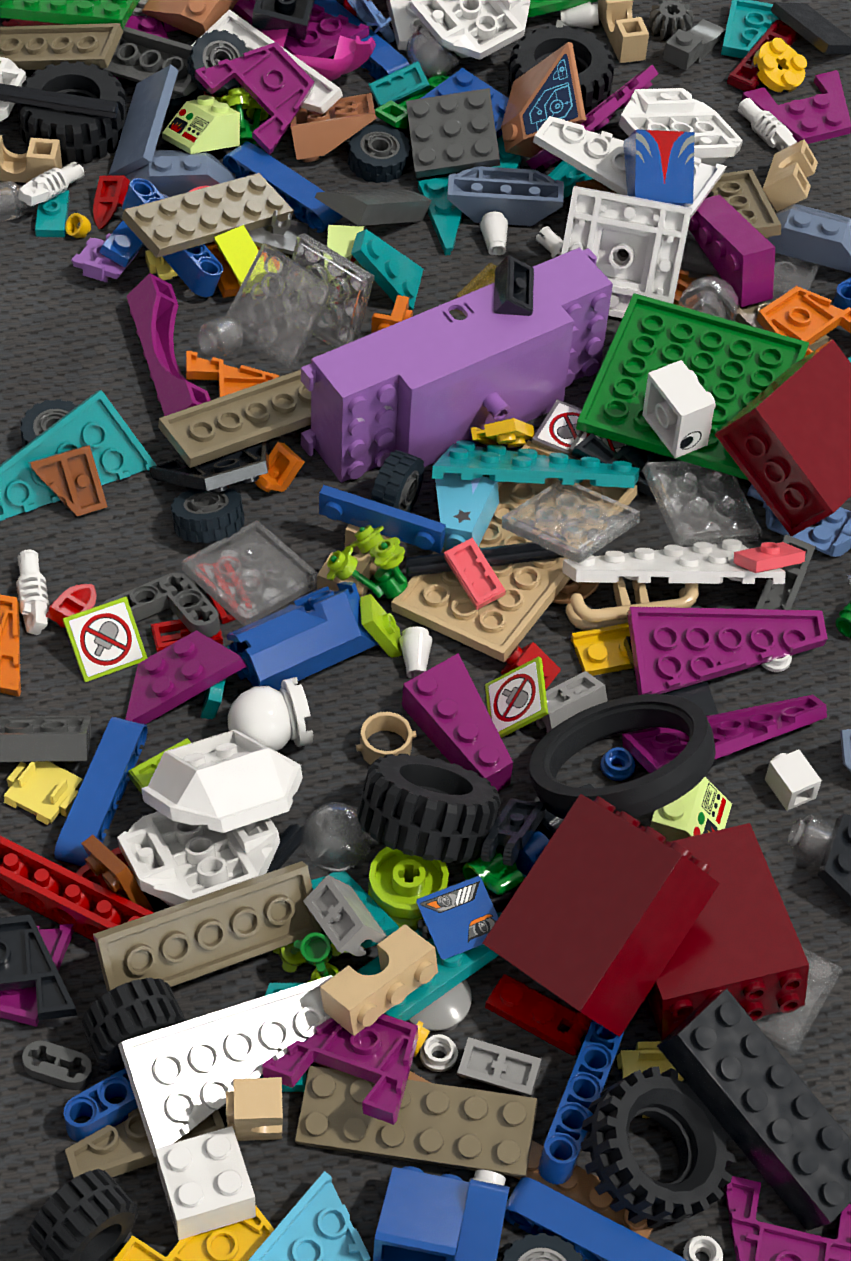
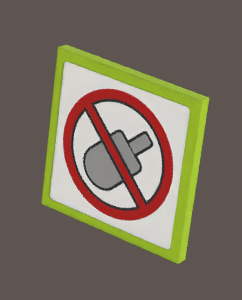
[62,596,147,682]
[485,656,548,738]

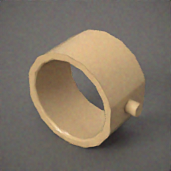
[356,712,417,765]

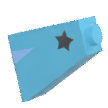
[435,473,500,550]

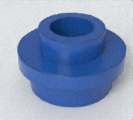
[600,747,635,781]

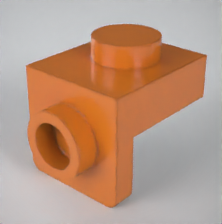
[371,295,413,334]
[254,442,305,492]

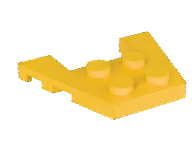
[113,1205,275,1261]

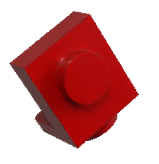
[500,642,561,690]

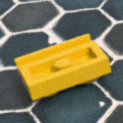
[471,418,535,448]
[571,623,632,676]

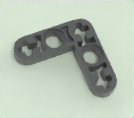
[101,573,221,637]

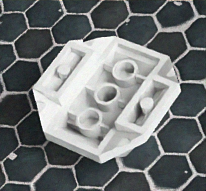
[410,0,531,60]
[618,88,743,166]
[141,730,303,833]
[117,811,280,907]

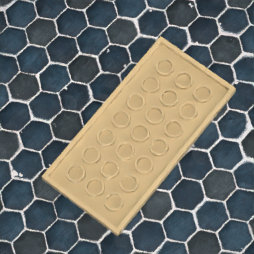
[391,440,637,662]

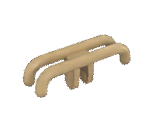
[566,577,699,631]

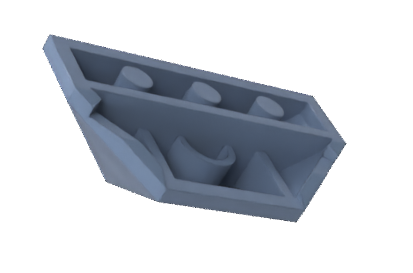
[125,150,236,198]
[447,166,564,226]
[767,204,851,273]

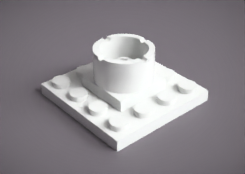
[561,186,692,318]

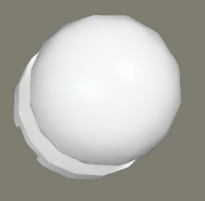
[228,677,313,751]

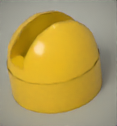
[65,213,91,238]

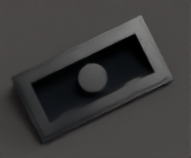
[494,255,534,316]

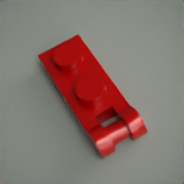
[485,974,592,1056]

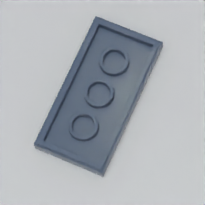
[109,64,178,176]

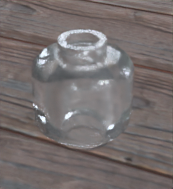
[0,181,27,221]
[197,316,243,359]
[787,815,834,867]

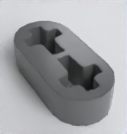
[22,1040,93,1090]

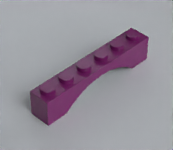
[126,273,211,416]

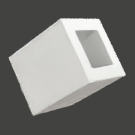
[765,749,822,811]

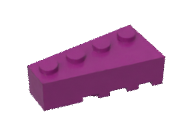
[688,195,775,307]
[402,653,513,791]

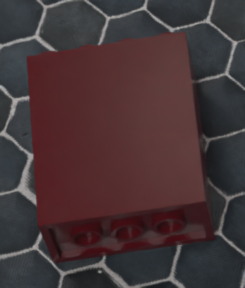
[715,339,851,536]
[482,794,720,1037]
[646,823,809,1041]

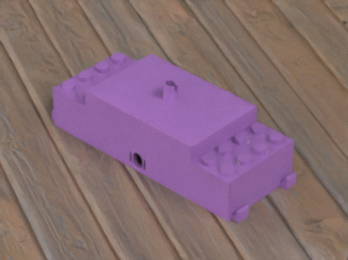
[301,247,613,483]

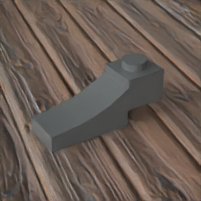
[663,19,726,70]
[755,534,816,610]

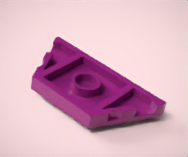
[125,630,246,724]

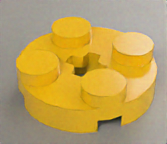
[753,38,807,93]

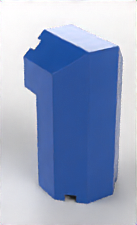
[227,582,378,690]

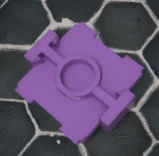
[71,233,138,282]

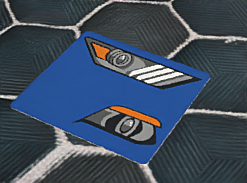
[416,876,499,960]

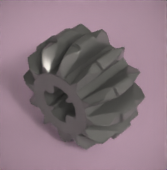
[648,0,694,41]

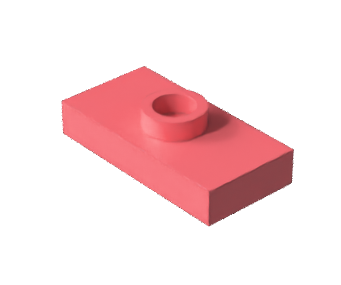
[444,537,506,610]
[733,542,806,573]

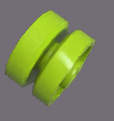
[368,847,449,931]

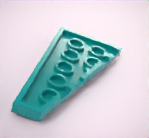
[0,390,156,521]
[432,440,639,488]

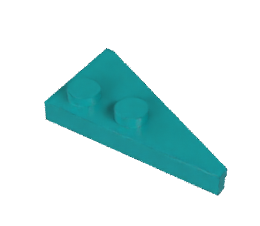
[418,176,463,256]

